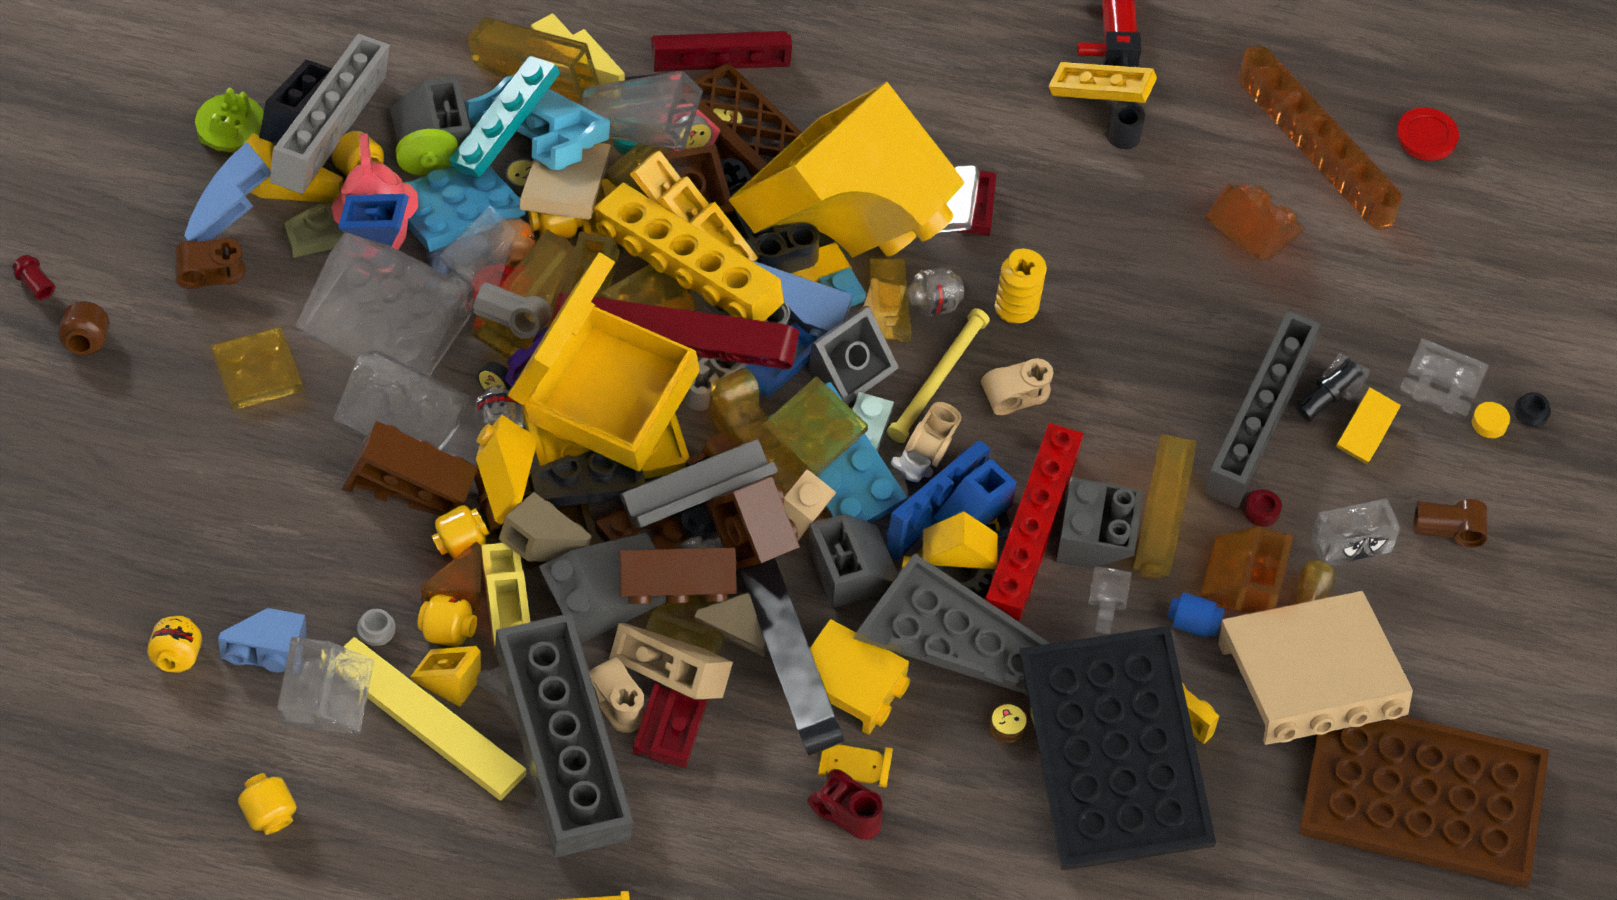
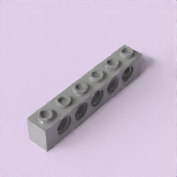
[270,34,390,194]

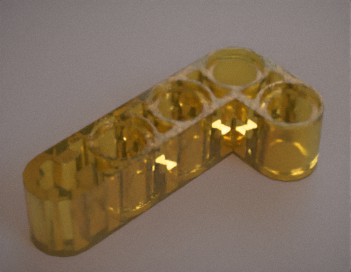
[709,367,806,497]

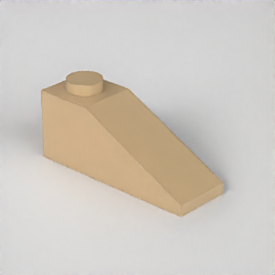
[609,623,733,699]

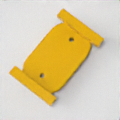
[818,745,893,788]

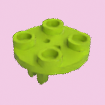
[195,87,264,153]

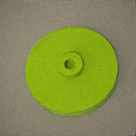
[396,129,459,175]

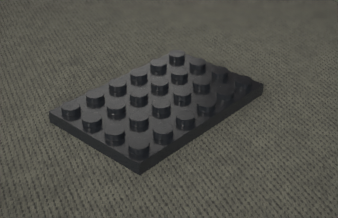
[1019,626,1216,871]

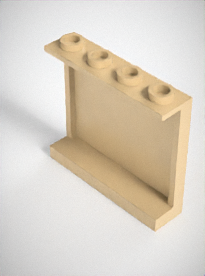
[1218,591,1413,745]

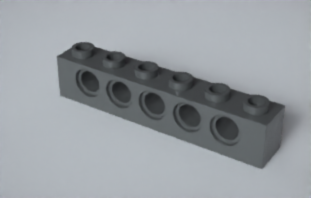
[1204,311,1321,508]

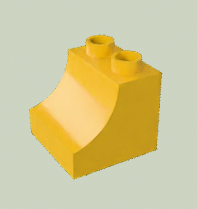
[729,82,967,258]

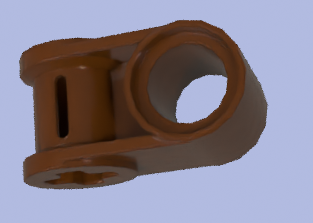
[174,238,246,289]

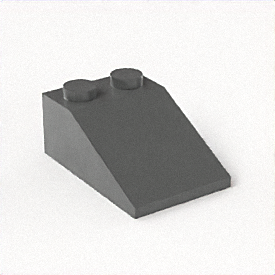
[539,533,666,644]

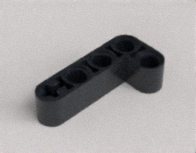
[721,158,819,273]

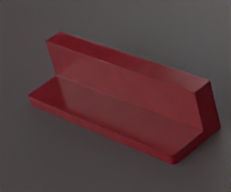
[651,31,792,72]

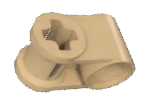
[981,358,1054,416]
[904,402,962,467]
[589,657,644,733]

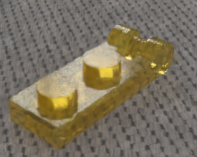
[869,258,912,343]

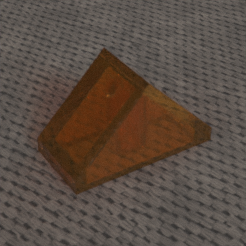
[421,541,482,611]

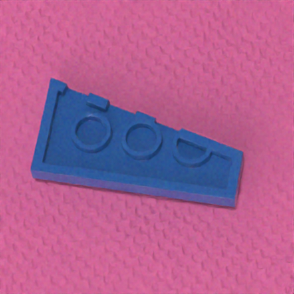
[886,440,990,561]

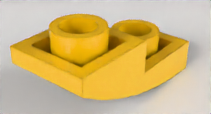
[1335,387,1401,465]

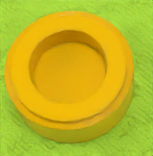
[1472,402,1510,439]

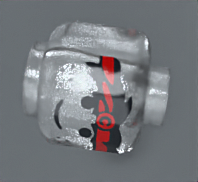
[908,267,964,316]
[474,385,524,433]

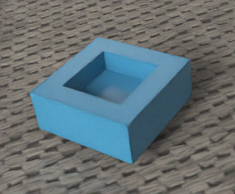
[818,267,866,307]

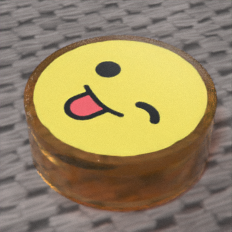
[989,703,1028,743]

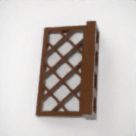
[663,63,803,178]

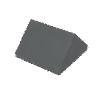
[808,306,899,406]

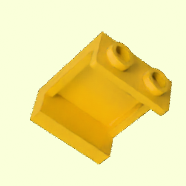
[810,619,911,735]

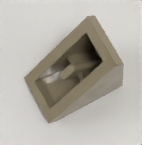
[694,593,767,657]

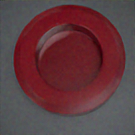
[1244,489,1282,527]

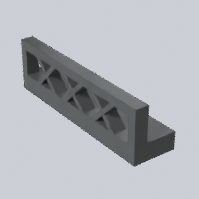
[620,439,778,529]

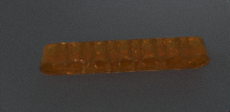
[1238,46,1402,229]

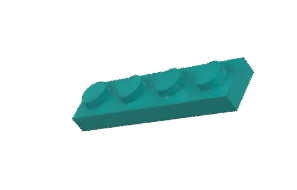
[449,56,560,178]

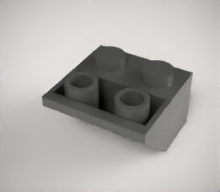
[390,76,471,146]
[1056,477,1144,569]
[807,514,898,608]

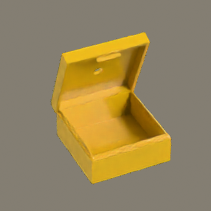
[507,252,700,472]

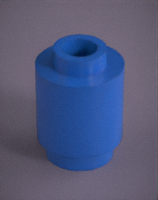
[1167,592,1225,638]

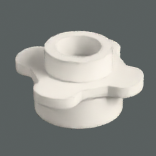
[891,450,933,482]

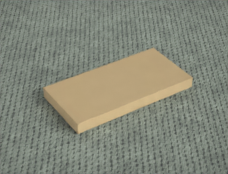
[520,143,611,220]

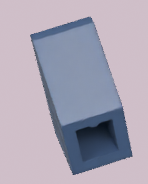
[218,608,307,673]

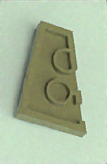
[283,192,355,258]

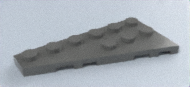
[853,553,1051,694]

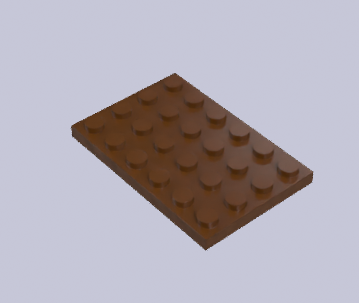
[1298,716,1549,888]

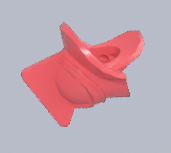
[331,133,418,256]

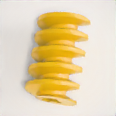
[994,248,1047,324]

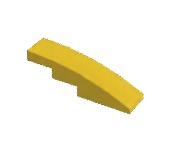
[630,150,758,261]

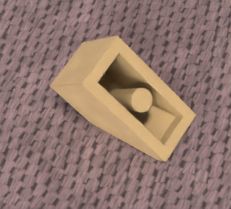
[783,469,836,554]

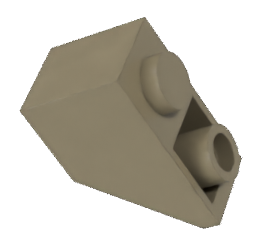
[499,492,592,562]

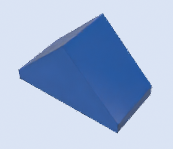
[338,194,409,246]

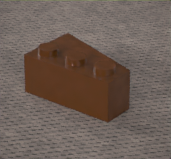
[341,421,478,516]
[618,547,736,604]

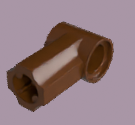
[1413,499,1487,548]

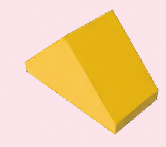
[922,511,998,569]
[410,646,481,707]

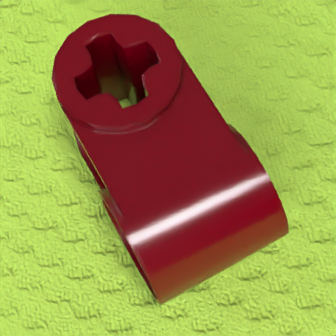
[807,769,883,840]

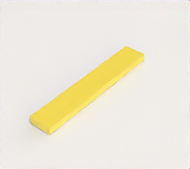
[328,637,526,801]

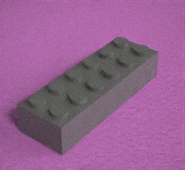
[495,613,634,858]

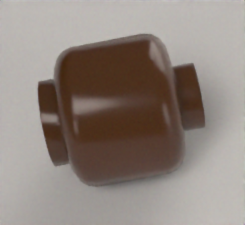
[58,301,110,355]

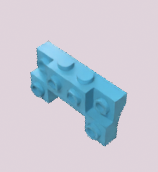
[464,74,610,170]

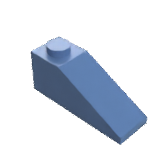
[751,260,852,339]

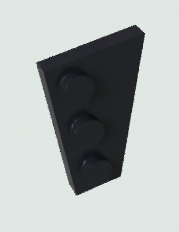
[529,450,646,507]

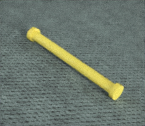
[887,308,990,443]

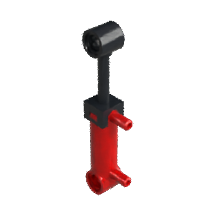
[1077,0,1145,149]

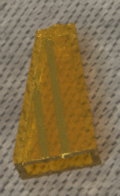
[466,17,602,110]
[471,229,577,360]
[1133,434,1197,578]

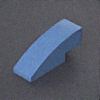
[184,142,271,242]

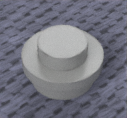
[357,609,396,646]

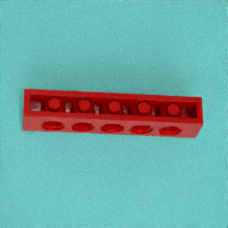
[985,423,1084,623]

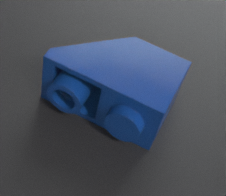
[933,458,1017,526]

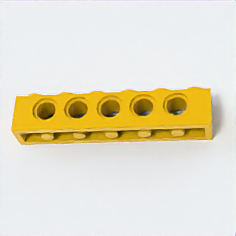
[594,182,784,321]

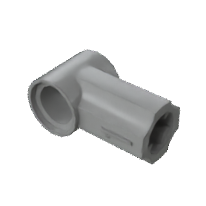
[473,282,551,339]

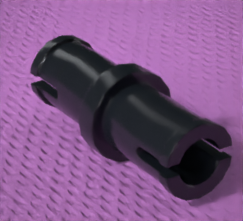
[1295,358,1363,422]

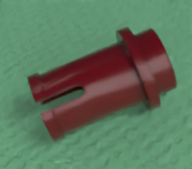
[13,255,56,301]

